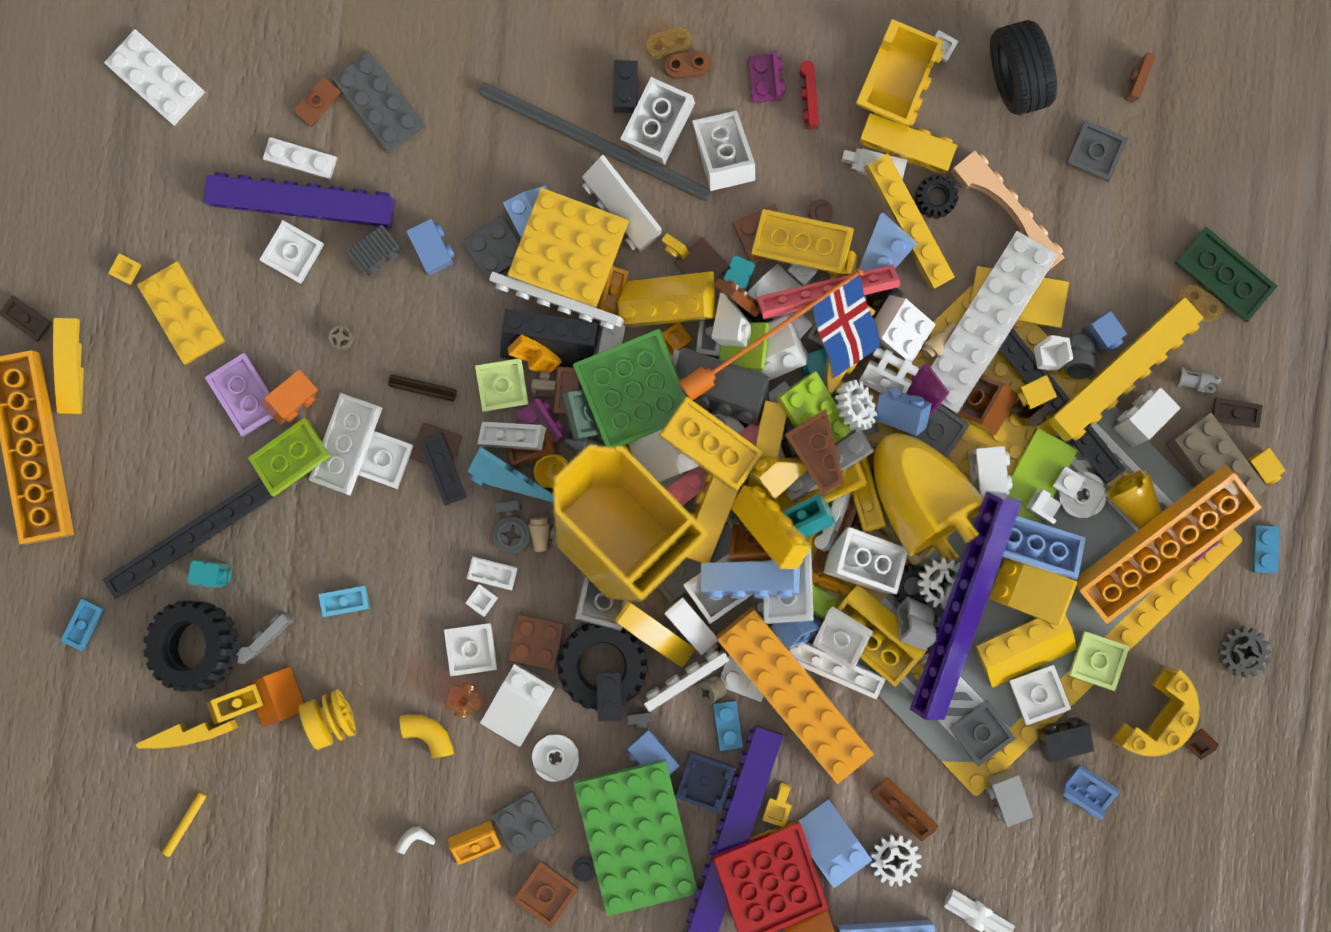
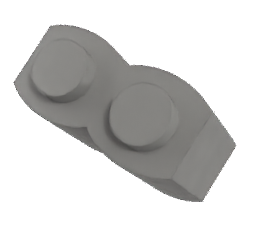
[897,597,937,651]

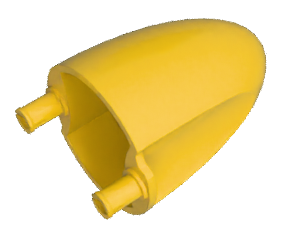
[873,433,983,562]

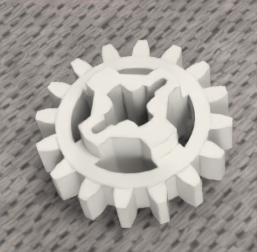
[835,380,877,432]
[917,556,961,609]
[870,834,922,887]

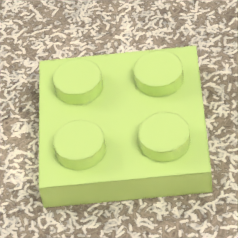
[475,359,529,412]
[1069,631,1130,691]

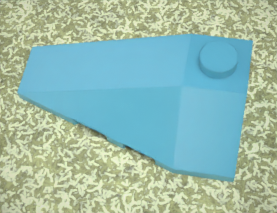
[467,447,554,503]

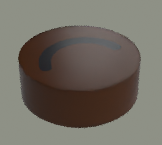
[809,200,833,222]

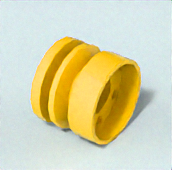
[299,689,356,750]

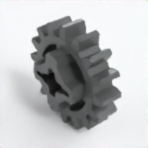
[1218,626,1272,678]

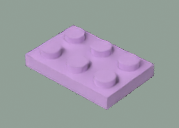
[205,353,273,437]

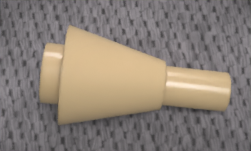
[922,322,957,360]

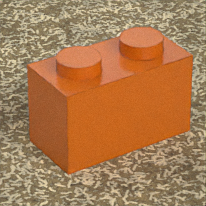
[261,369,318,425]

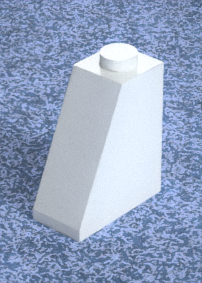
[665,597,718,655]

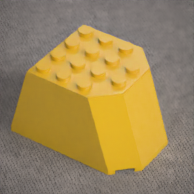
[554,445,708,601]

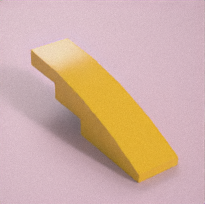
[53,318,84,414]
[748,400,787,497]
[614,601,696,668]
[136,719,239,748]

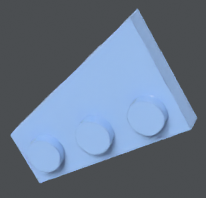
[859,212,917,295]

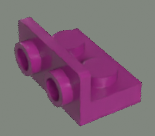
[748,50,785,103]
[515,397,565,444]

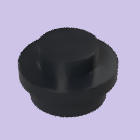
[572,858,596,882]

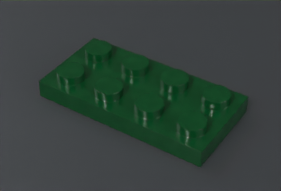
[1175,227,1278,323]

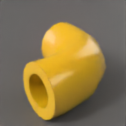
[400,714,454,758]

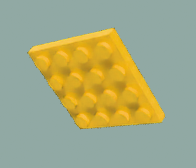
[508,188,629,308]

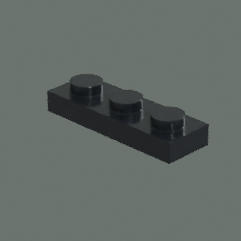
[420,432,467,506]

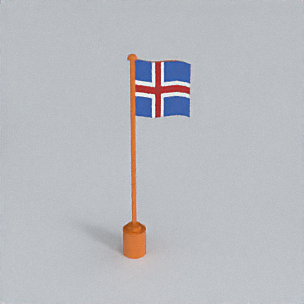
[678,268,880,401]

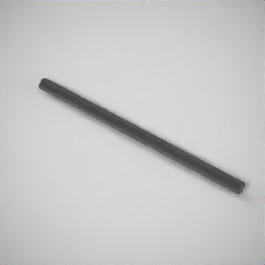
[479,83,711,201]

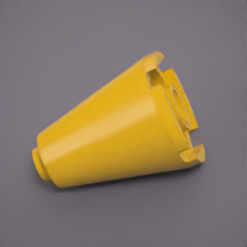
[1106,470,1162,529]

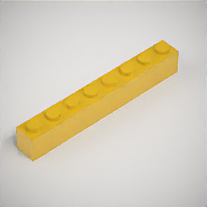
[1047,297,1204,442]

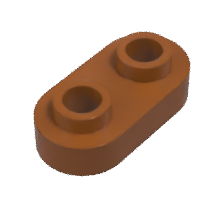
[664,51,710,79]

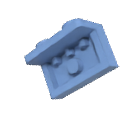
[1062,764,1119,820]

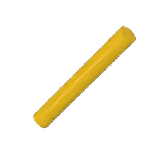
[162,791,207,857]

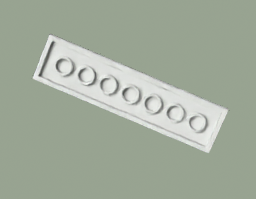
[931,231,1058,414]

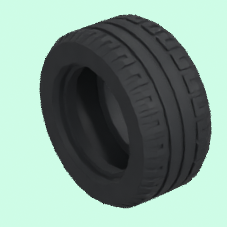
[990,20,1057,115]

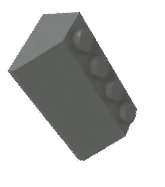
[676,347,769,426]

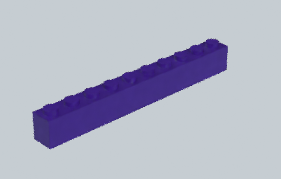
[910,491,1022,720]
[683,725,783,932]

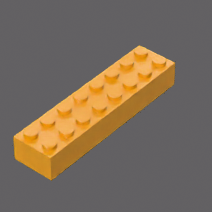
[0,350,74,544]
[1073,464,1262,624]
[716,606,874,784]

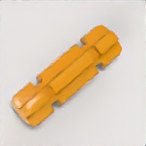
[812,571,852,596]

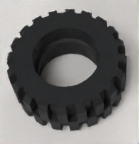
[143,601,240,691]
[557,623,647,711]

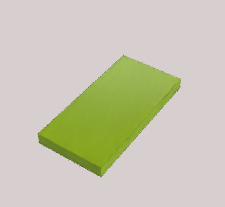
[1009,428,1078,523]

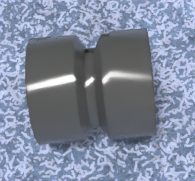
[1064,335,1095,378]

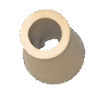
[528,517,551,552]

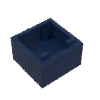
[675,750,735,813]

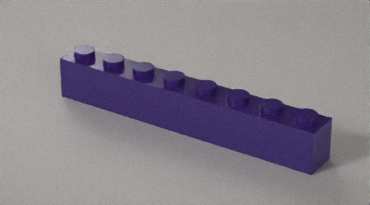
[203,172,395,228]

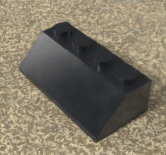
[500,309,599,368]

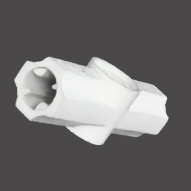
[943,889,1015,932]

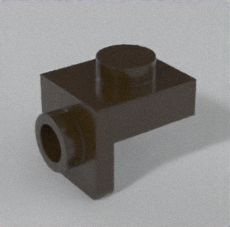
[1011,400,1051,427]

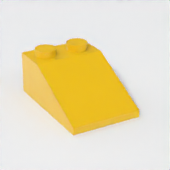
[988,557,1077,626]

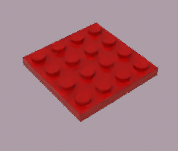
[712,821,828,932]

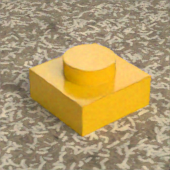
[662,233,690,260]
[108,253,142,285]

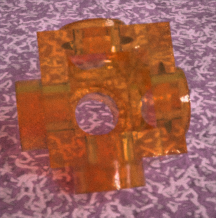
[445,682,483,718]

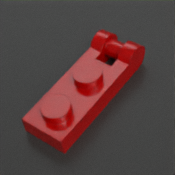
[799,60,819,130]

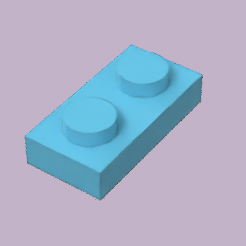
[318,586,370,617]

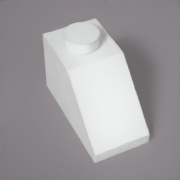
[711,293,751,347]

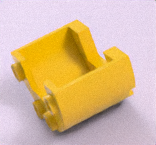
[855,19,945,126]
[1110,666,1199,756]

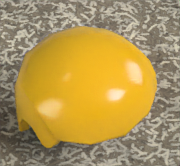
[533,454,570,489]

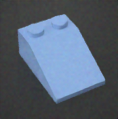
[798,799,872,888]

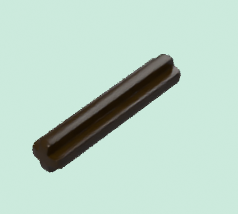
[388,374,457,401]

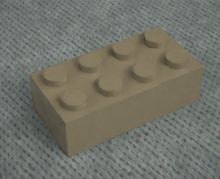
[1166,413,1267,498]

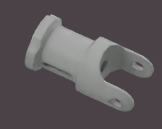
[1175,367,1222,393]

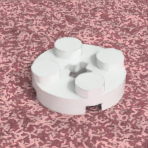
[1058,472,1106,518]
[532,734,579,782]

